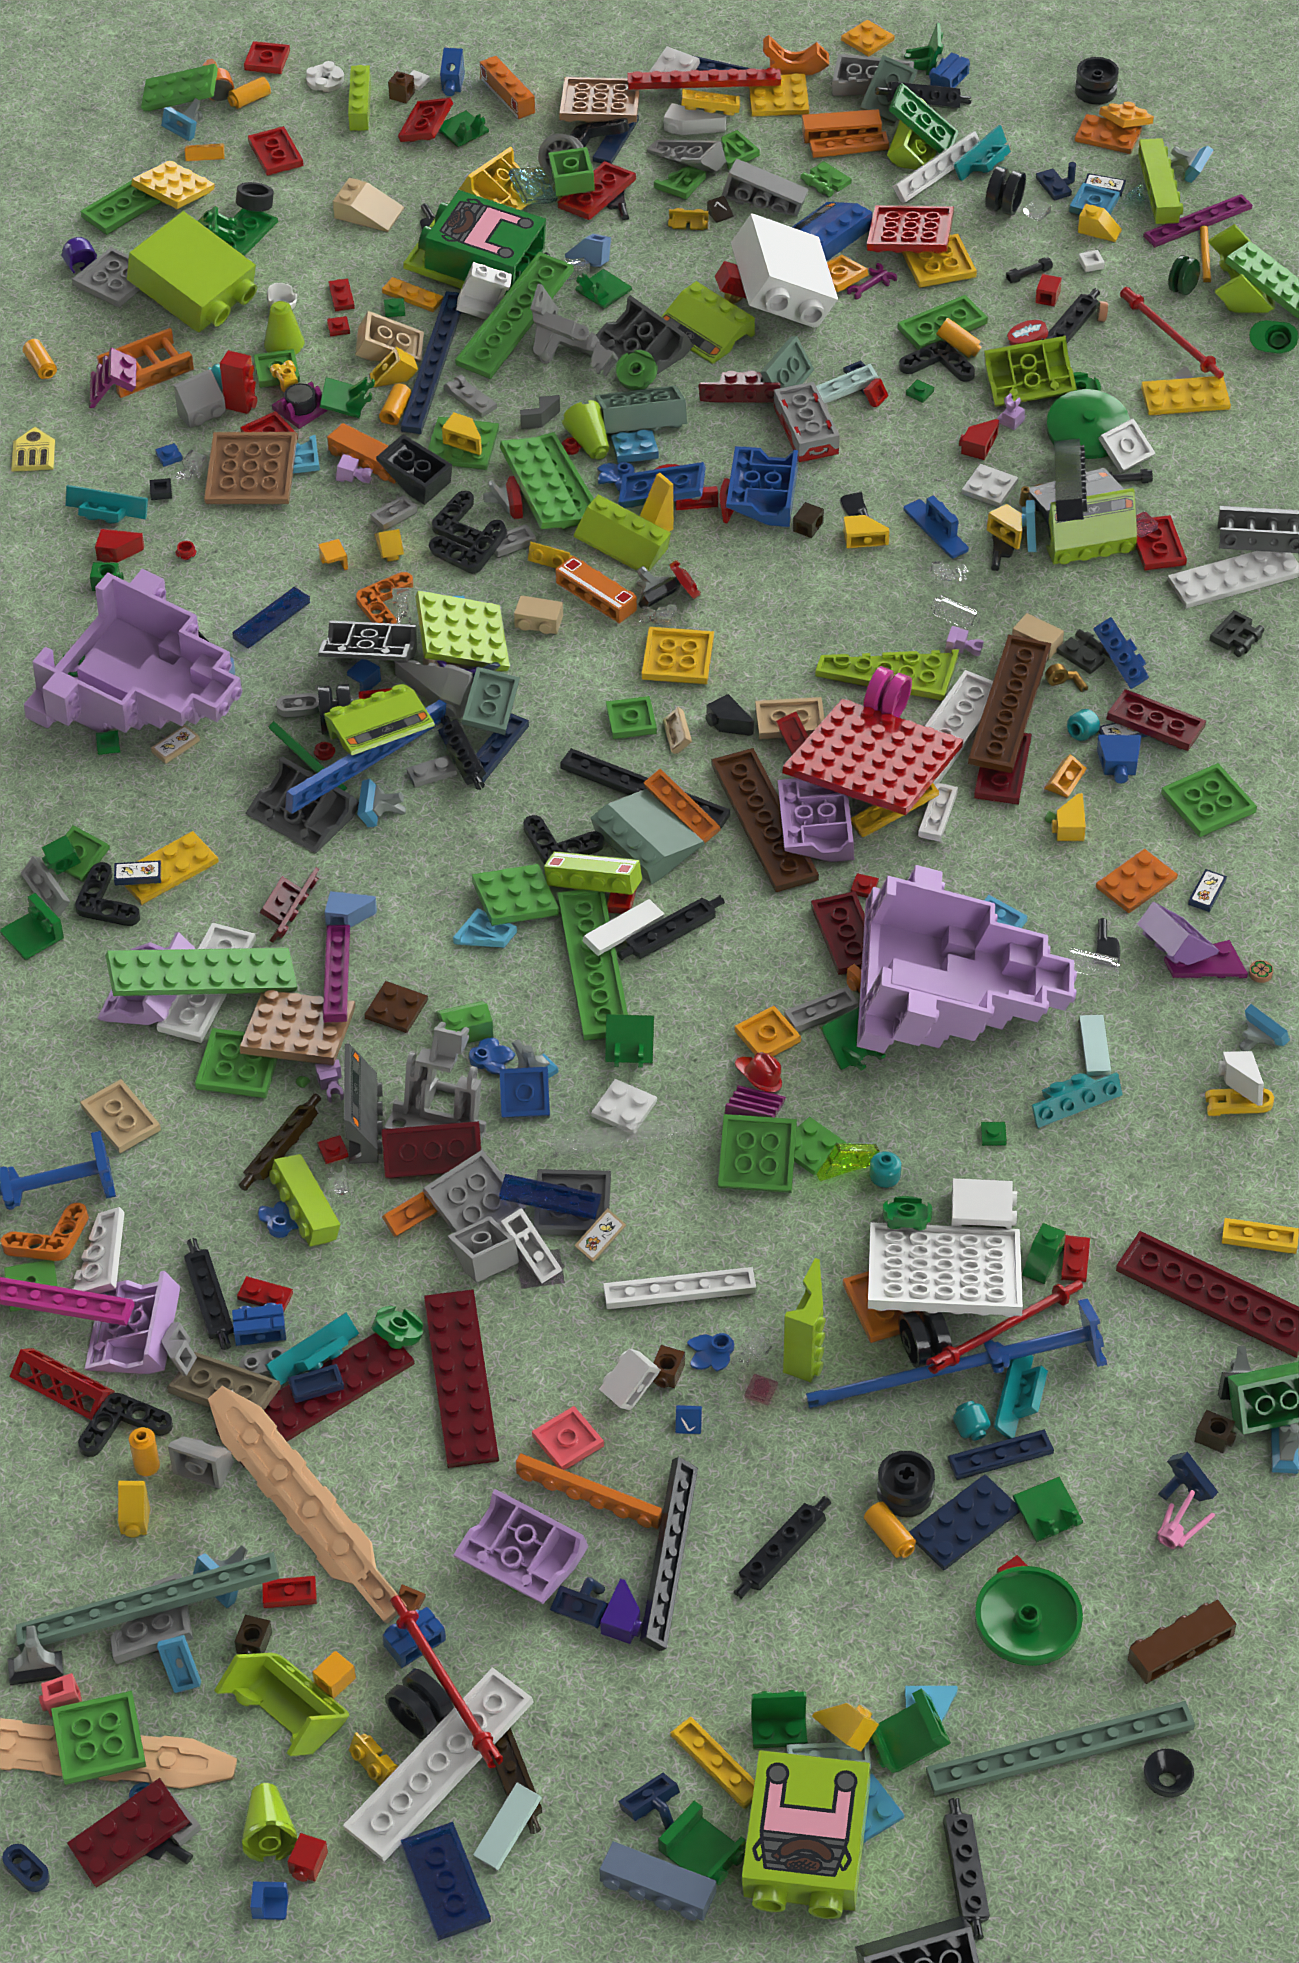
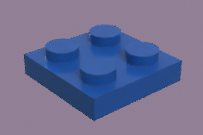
[499,1067,550,1118]

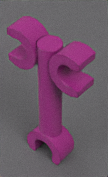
[847,263,897,300]

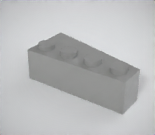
[832,54,914,96]
[722,158,809,216]

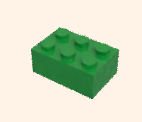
[1228,1361,1299,1434]

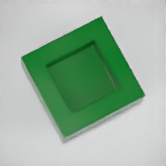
[384,298,406,317]
[906,379,934,403]
[96,730,120,755]
[981,1122,1007,1146]

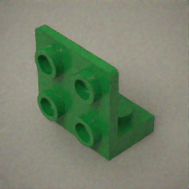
[0,893,64,960]
[751,1690,808,1749]

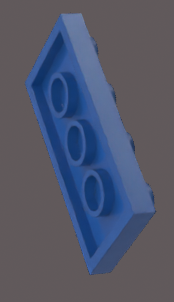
[618,462,706,508]

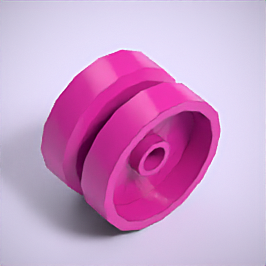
[863,666,912,717]

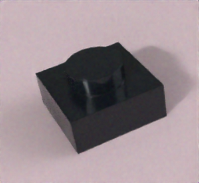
[149,478,172,500]

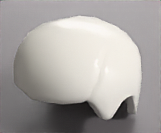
[266,283,297,310]

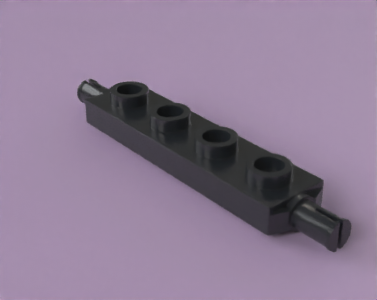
[875,81,972,109]
[1042,288,1100,343]
[438,716,486,790]
[617,895,725,960]
[184,1238,234,1350]
[734,1496,831,1599]
[943,1798,990,1940]

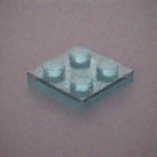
[508,167,558,204]

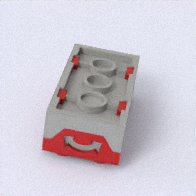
[774,382,840,463]

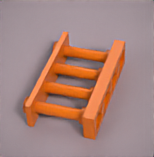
[97,328,194,398]

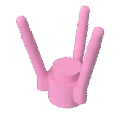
[1157,1490,1215,1549]

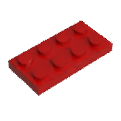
[557,161,636,220]

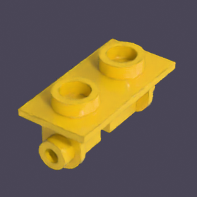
[668,208,709,230]
[527,542,573,569]
[349,1732,398,1786]

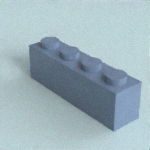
[599,1841,716,1921]

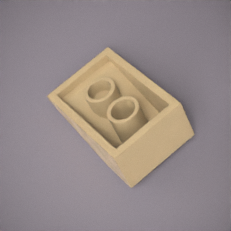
[333,178,404,232]
[355,311,424,362]

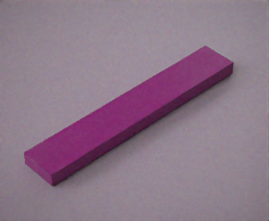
[1143,194,1253,248]
[323,925,350,1023]

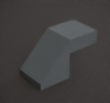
[520,395,560,429]

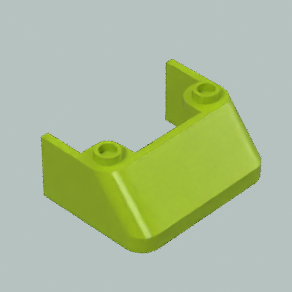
[1208,224,1275,313]
[214,1653,349,1756]

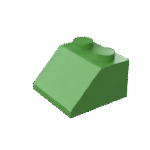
[548,147,595,196]
[436,1001,494,1043]

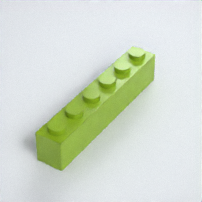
[1138,138,1183,224]

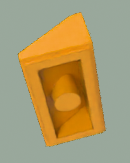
[185,143,225,161]
[1044,754,1087,798]

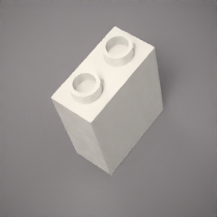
[731,213,838,328]

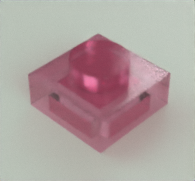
[1136,511,1158,538]
[745,1374,778,1406]

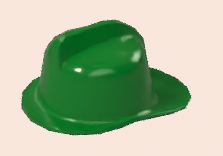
[1249,320,1299,354]

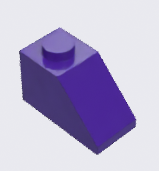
[600,1578,643,1644]

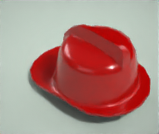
[735,1052,782,1093]

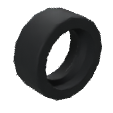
[236,182,274,212]

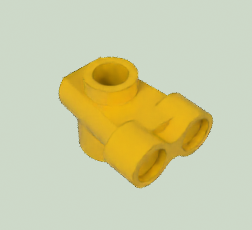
[270,360,298,392]

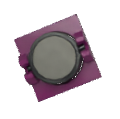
[272,381,329,429]

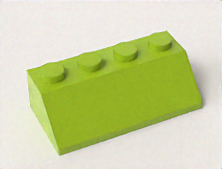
[887,98,937,170]
[573,494,671,571]

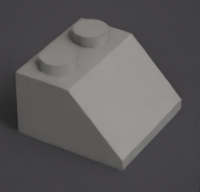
[174,369,226,428]
[448,1216,519,1283]
[168,1436,233,1489]

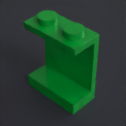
[869,1688,951,1773]
[658,1800,746,1885]

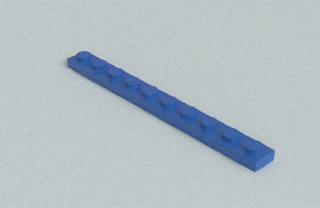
[285,700,447,814]

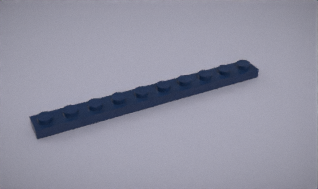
[401,291,462,434]

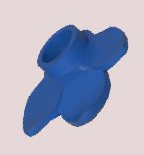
[597,462,635,492]
[469,1038,515,1075]
[258,1201,299,1238]
[687,1333,735,1371]

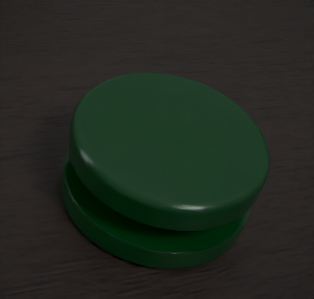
[1168,255,1201,295]

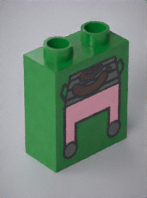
[418,190,546,295]

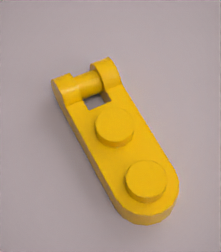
[1205,1088,1274,1116]

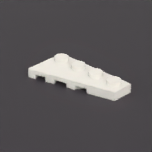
[74,1207,124,1294]

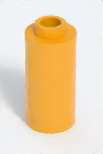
[227,76,271,109]
[936,318,982,358]
[22,339,57,379]
[379,383,411,426]
[129,1427,160,1476]
[864,1502,916,1558]

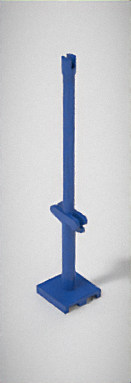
[0,1131,116,1210]
[806,1298,1107,1408]

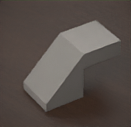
[161,1322,197,1376]

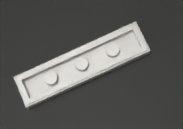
[582,899,665,956]

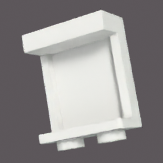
[456,262,512,319]
[951,1178,1017,1229]

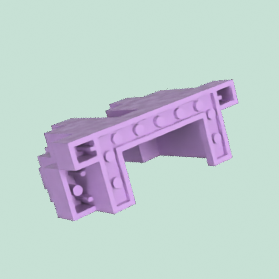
[24,569,242,733]
[857,865,1077,1053]

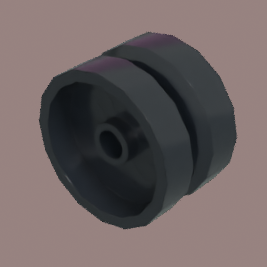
[1075,57,1119,105]
[985,166,1026,215]
[318,684,353,735]
[898,1311,952,1368]
[877,1451,935,1517]
[385,1668,454,1739]

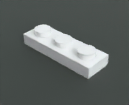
[918,782,958,842]

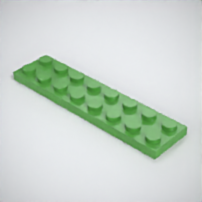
[455,252,574,379]
[558,889,628,1041]
[105,948,298,996]

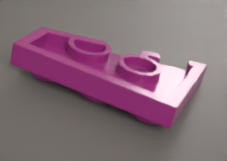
[1164,940,1248,978]

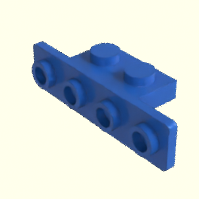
[904,495,969,559]
[1093,617,1149,689]

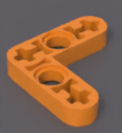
[356,572,413,624]
[0,1203,89,1261]

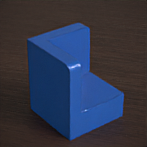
[347,659,381,691]
[250,1881,289,1920]

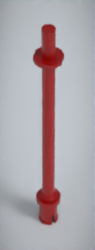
[1120,287,1224,379]
[926,1280,1083,1374]
[390,1595,503,1768]

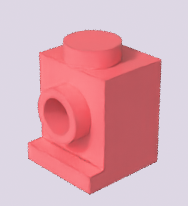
[39,1673,82,1717]

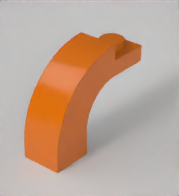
[763,35,829,75]

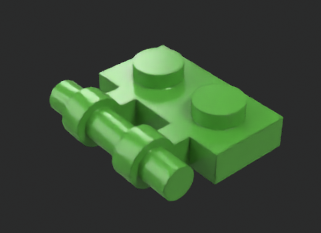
[800,161,852,197]

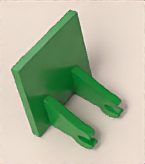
[904,23,944,75]
[439,110,489,147]
[198,206,237,242]
[575,269,632,309]
[320,377,375,418]
[820,1007,886,1071]
[605,1014,654,1068]
[1013,1476,1083,1543]

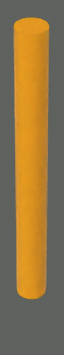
[1200,226,1211,282]

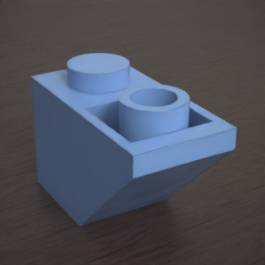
[565,234,611,267]
[325,891,377,928]

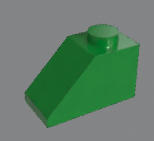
[1022,1223,1066,1284]

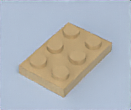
[755,697,824,739]
[80,1079,161,1153]

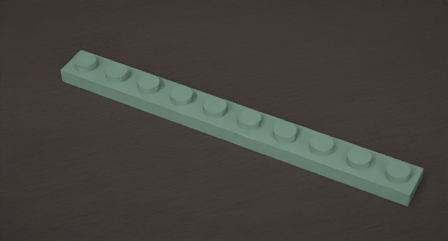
[16,1552,280,1651]
[926,1701,1195,1796]

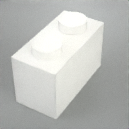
[599,1348,661,1410]

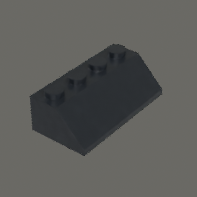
[855,1916,979,1963]

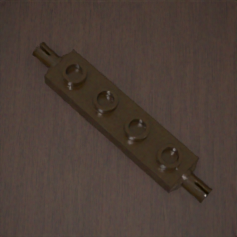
[239,1093,322,1191]
[492,1728,542,1834]

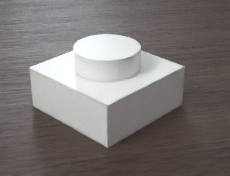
[409,70,430,91]
[1078,250,1105,272]

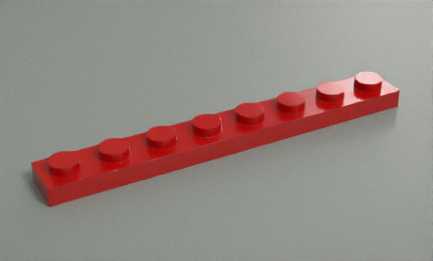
[627,68,781,90]

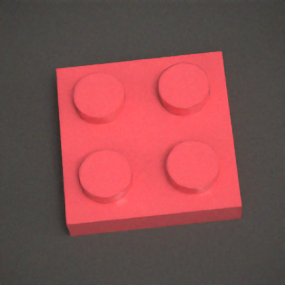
[532,1406,604,1470]

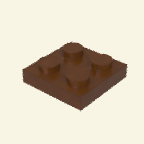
[364,981,428,1033]

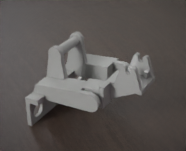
[530,284,618,376]
[384,1022,486,1142]

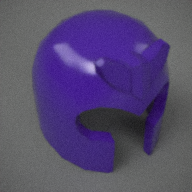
[61,237,97,273]

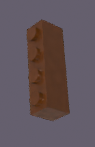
[1128,1599,1237,1684]

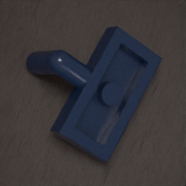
[1036,162,1076,201]
[1158,1451,1218,1502]
[550,1577,608,1629]
[618,1773,680,1831]

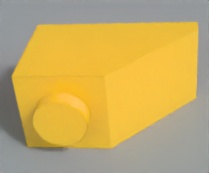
[1078,204,1122,242]
[370,347,418,387]
[442,412,482,455]
[986,504,1022,549]
[843,515,890,548]
[374,529,404,562]
[1052,793,1086,841]
[118,1481,150,1538]
[812,1703,879,1752]

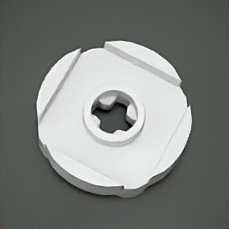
[306,61,344,92]

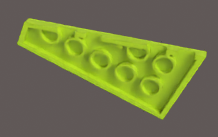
[815,649,959,701]

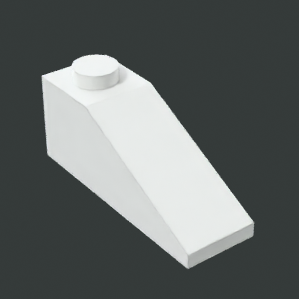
[664,103,726,135]
[1219,1051,1264,1106]
[499,1208,562,1284]

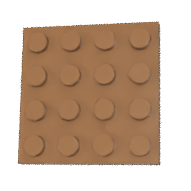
[559,77,640,124]
[204,432,297,504]
[240,990,355,1065]

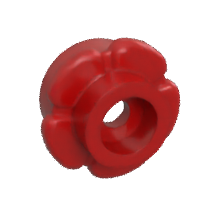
[561,437,581,455]
[175,541,197,560]
[313,742,336,761]

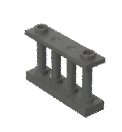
[1218,506,1299,553]

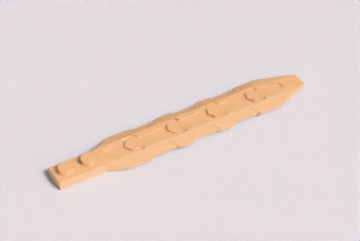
[208,1386,407,1624]
[0,1718,237,1789]

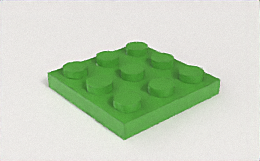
[428,416,499,470]
[1161,763,1257,838]
[472,864,559,926]
[195,1028,278,1098]
[718,1114,797,1193]
[51,1691,147,1785]

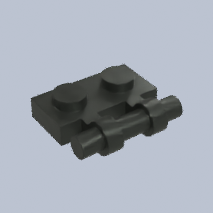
[1209,610,1265,657]
[1057,629,1111,674]

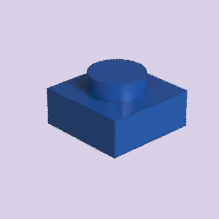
[155,443,183,467]

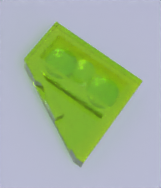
[816,1143,880,1182]

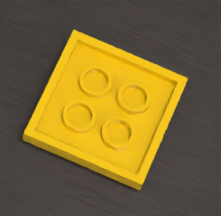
[749,73,809,116]
[681,89,740,116]
[131,161,215,209]
[902,234,977,288]
[642,627,714,684]

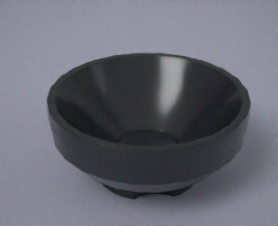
[1143,1749,1194,1798]

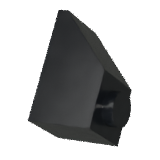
[705,694,754,736]

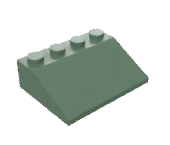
[595,385,688,435]
[590,789,704,884]

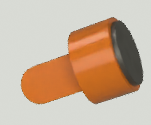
[203,59,234,101]

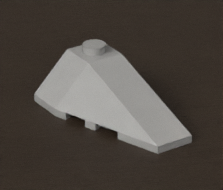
[647,140,726,173]
[394,660,473,719]

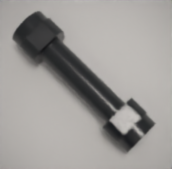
[1006,257,1053,283]
[1109,469,1153,484]

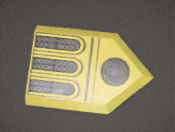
[11,427,55,471]

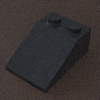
[376,434,452,505]

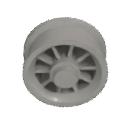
[538,134,583,176]

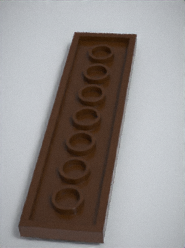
[968,634,1051,773]
[711,748,819,892]

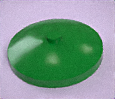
[1046,389,1130,459]
[975,1566,1083,1666]

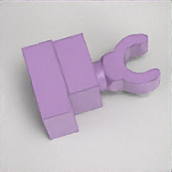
[997,393,1025,430]
[336,454,373,483]
[945,626,984,656]
[315,1059,344,1103]

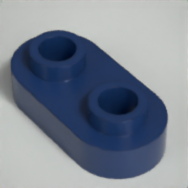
[2,1844,50,1892]

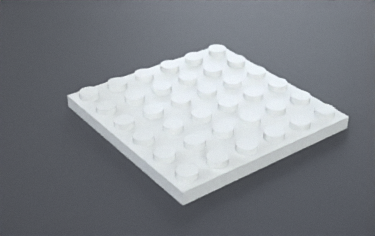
[868,1222,1023,1317]

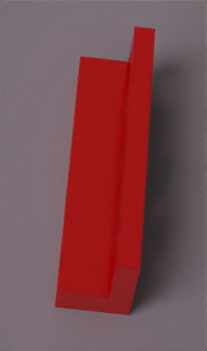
[9,1348,115,1420]

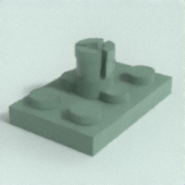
[860,55,918,123]
[760,336,814,388]
[462,667,520,735]

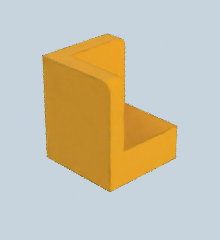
[318,539,348,570]
[312,1651,356,1699]

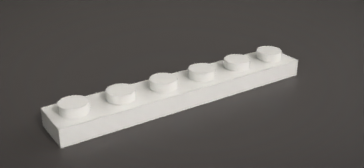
[892,131,980,203]
[603,1267,756,1309]

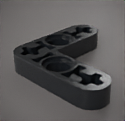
[570,118,629,147]
[899,341,975,382]
[432,491,487,550]
[429,519,507,574]
[523,815,604,865]
[75,862,140,926]
[78,1393,173,1457]

